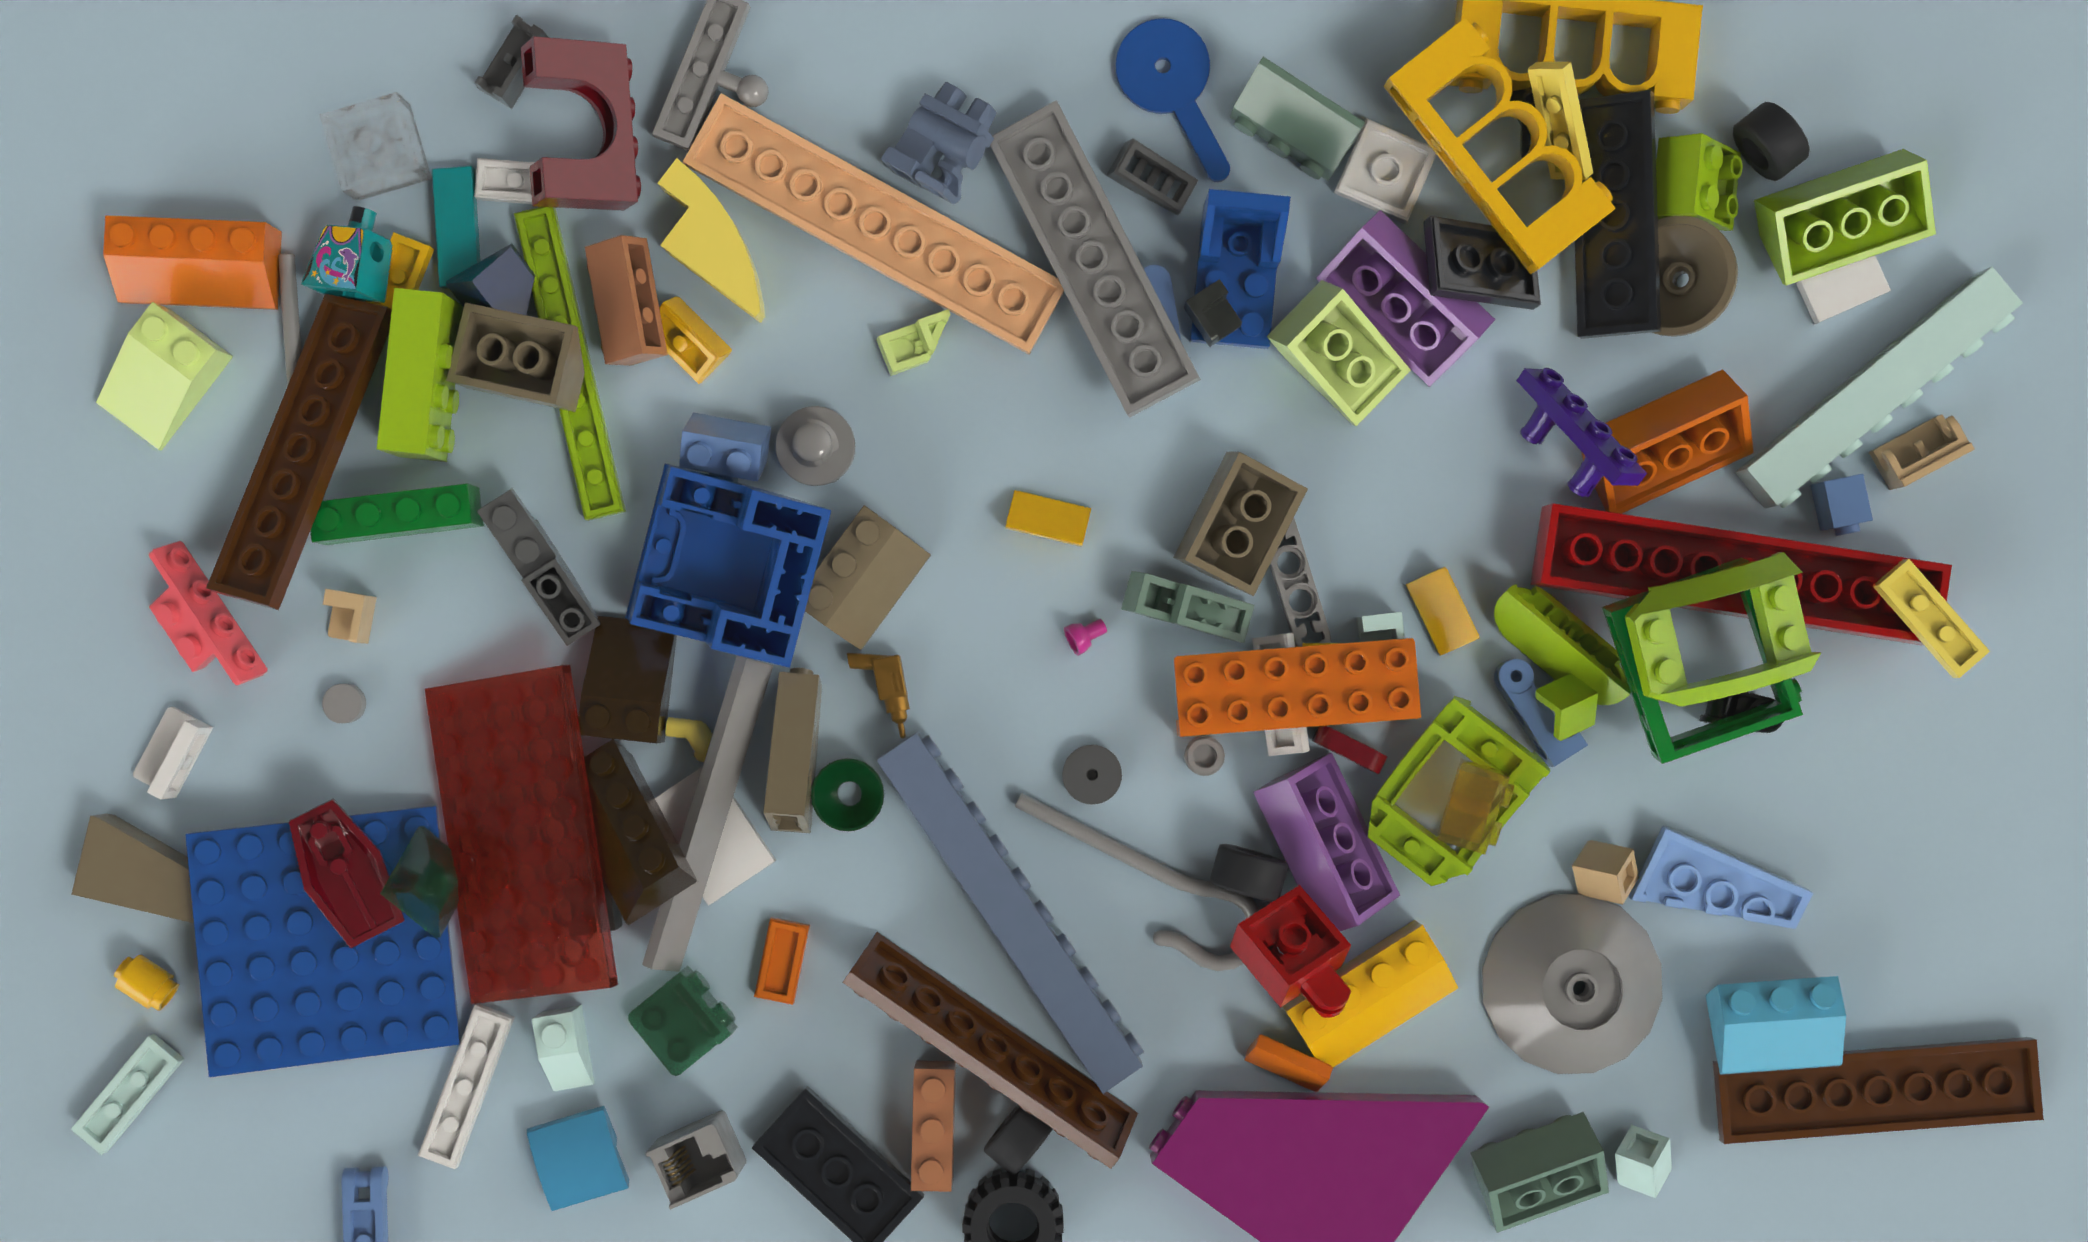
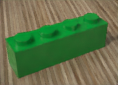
[310,483,484,545]

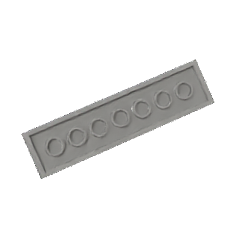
[990,100,1201,418]

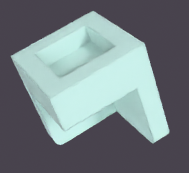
[1356,612,1405,642]
[1615,1125,1672,1198]

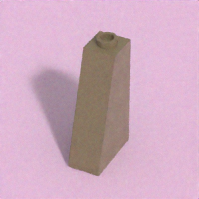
[763,668,822,833]
[71,813,194,923]

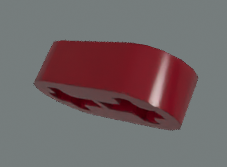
[1312,726,1388,774]

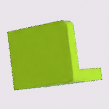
[1535,673,1598,741]

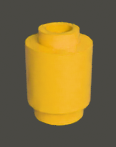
[114,954,179,1011]

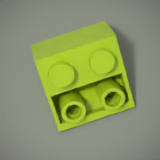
[1656,133,1743,231]

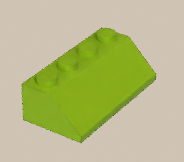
[1754,149,1936,286]

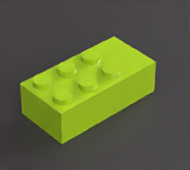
[377,288,463,462]

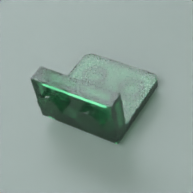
[628,966,738,1076]

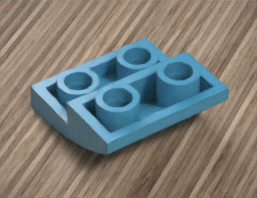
[527,1106,630,1211]

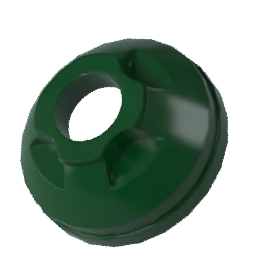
[811,758,884,832]

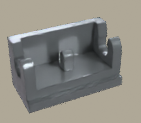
[474,15,548,109]

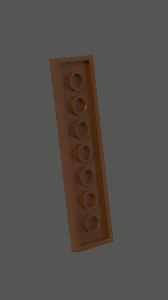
[206,294,392,611]
[842,932,1138,1169]
[1713,1037,2044,1144]

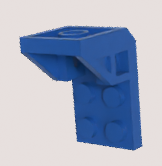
[1190,189,1291,349]

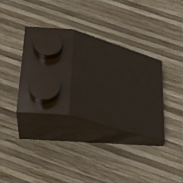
[576,616,677,744]

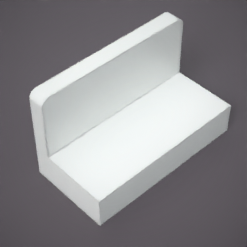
[133,707,213,800]

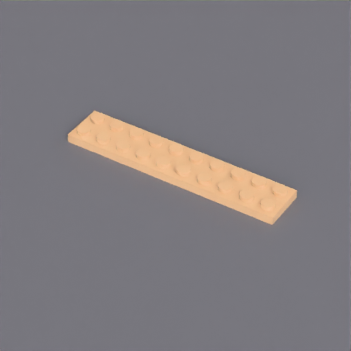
[683,93,1064,355]

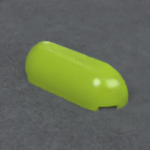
[1494,584,1631,705]

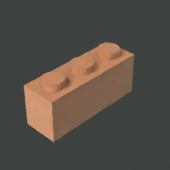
[585,235,668,366]
[911,1060,956,1192]

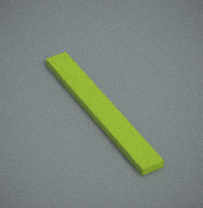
[514,207,626,521]

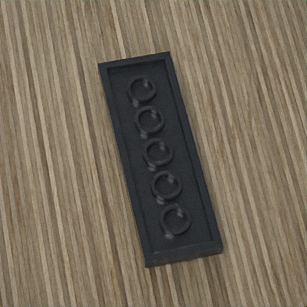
[1575,90,1661,339]

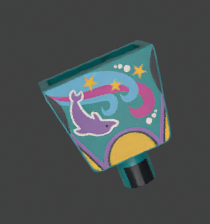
[301,206,393,303]

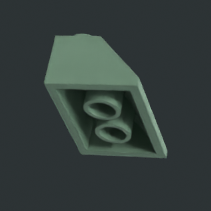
[1230,56,1365,181]
[1471,1112,1609,1233]

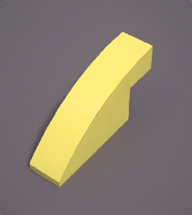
[658,158,765,323]

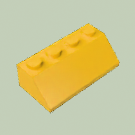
[1282,920,1458,1067]

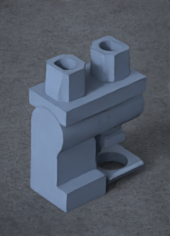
[881,82,997,204]

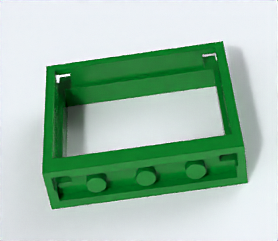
[1602,557,1803,764]

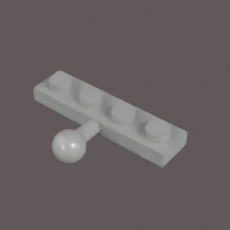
[652,0,768,151]

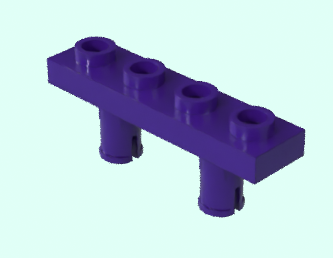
[1516,368,1647,497]

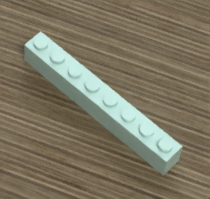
[1735,266,2023,509]

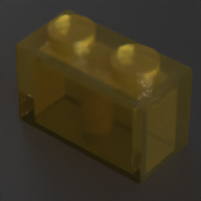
[1437,758,1514,855]

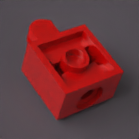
[1230,885,1351,1018]

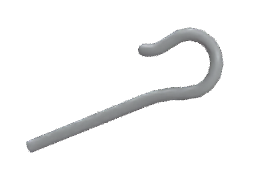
[1015,793,1259,971]

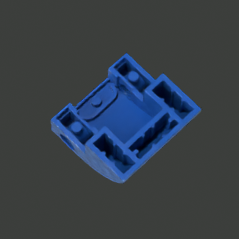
[625,463,831,668]

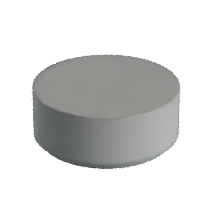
[322,684,366,723]
[1184,736,1225,776]

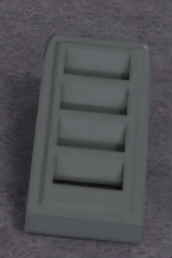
[1107,138,1198,215]

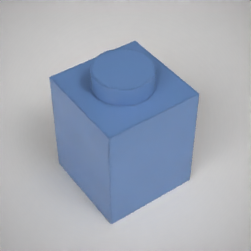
[1810,474,1873,536]

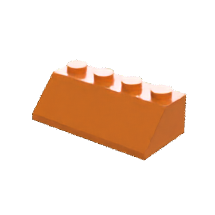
[103,215,282,310]
[1581,369,1754,514]

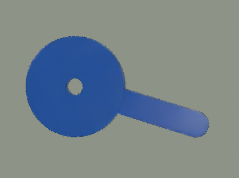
[1116,18,1230,182]

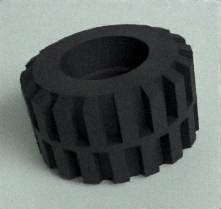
[962,1168,1064,1242]

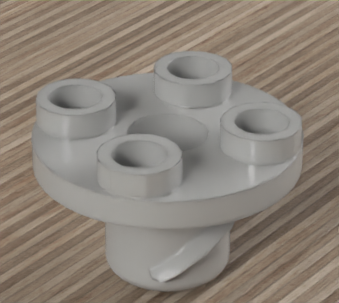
[776,406,856,486]

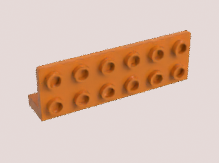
[1174,638,1421,737]

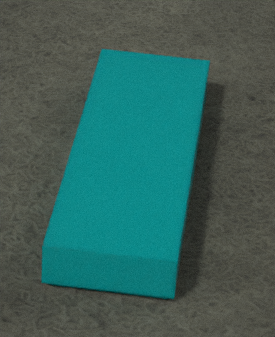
[432,166,481,289]

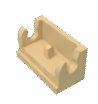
[1869,414,1975,490]

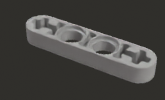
[1269,518,1331,647]

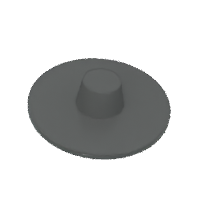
[1062,745,1122,805]

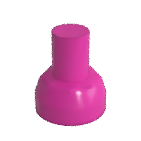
[1064,619,1107,656]

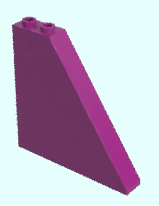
[1149,1090,1489,1242]

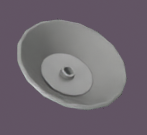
[1482,894,1662,1074]

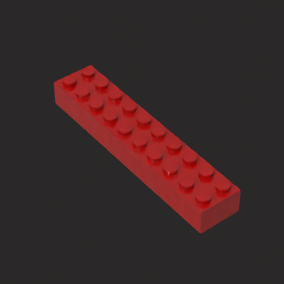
[1530,503,1952,646]

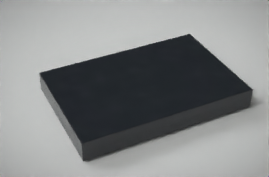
[1423,216,1541,310]

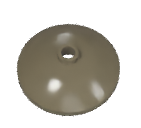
[1651,216,1738,337]

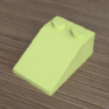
[1267,280,1411,426]
[96,302,233,451]

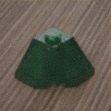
[380,826,459,938]

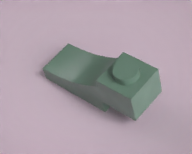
[1121,571,1254,643]

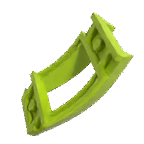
[1625,552,1821,707]
[1368,696,1550,886]

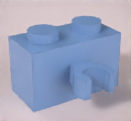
[679,412,771,482]

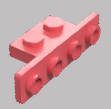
[149,541,268,685]

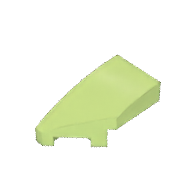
[876,309,951,376]

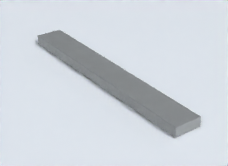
[642,655,773,972]

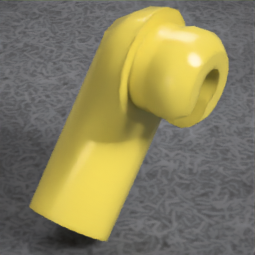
[665,717,713,762]

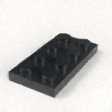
[752,1086,924,1242]

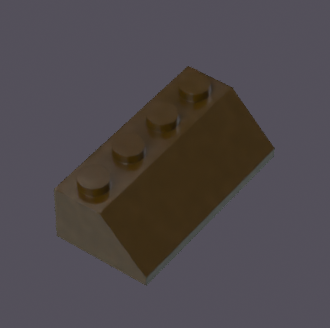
[562,739,697,925]

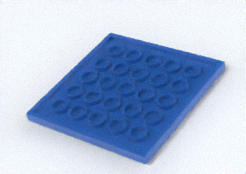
[185,806,461,1077]

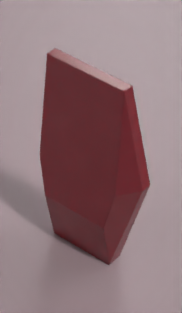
[289,798,405,948]

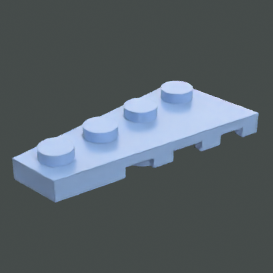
[1629,826,1813,929]

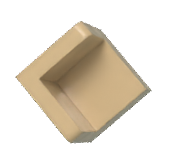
[322,589,377,644]
[1572,840,1639,905]

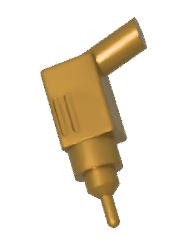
[847,653,910,739]

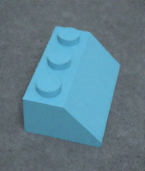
[1705,976,1846,1075]

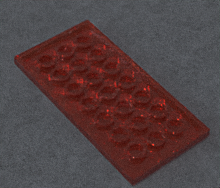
[425,665,618,1004]

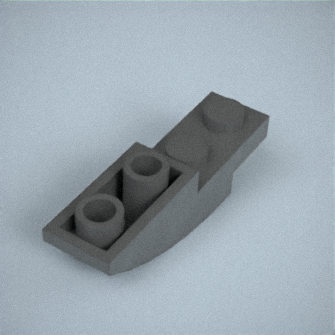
[477,488,601,646]

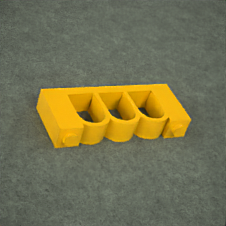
[1449,0,1703,114]
[1383,17,1616,274]

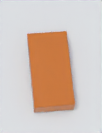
[754,917,810,1005]
[1244,1034,1333,1093]

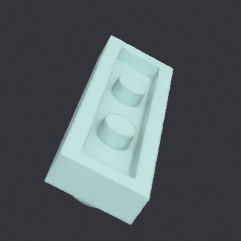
[71,1034,184,1155]

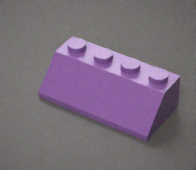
[1316,210,1496,387]
[1253,752,1400,931]

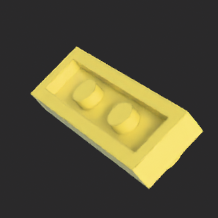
[1527,61,1593,180]
[1873,559,1990,678]

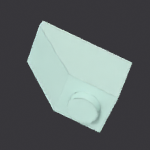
[532,1005,594,1091]

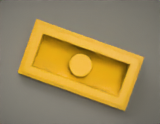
[659,296,732,384]
[1005,490,1091,547]
[1405,567,1480,656]

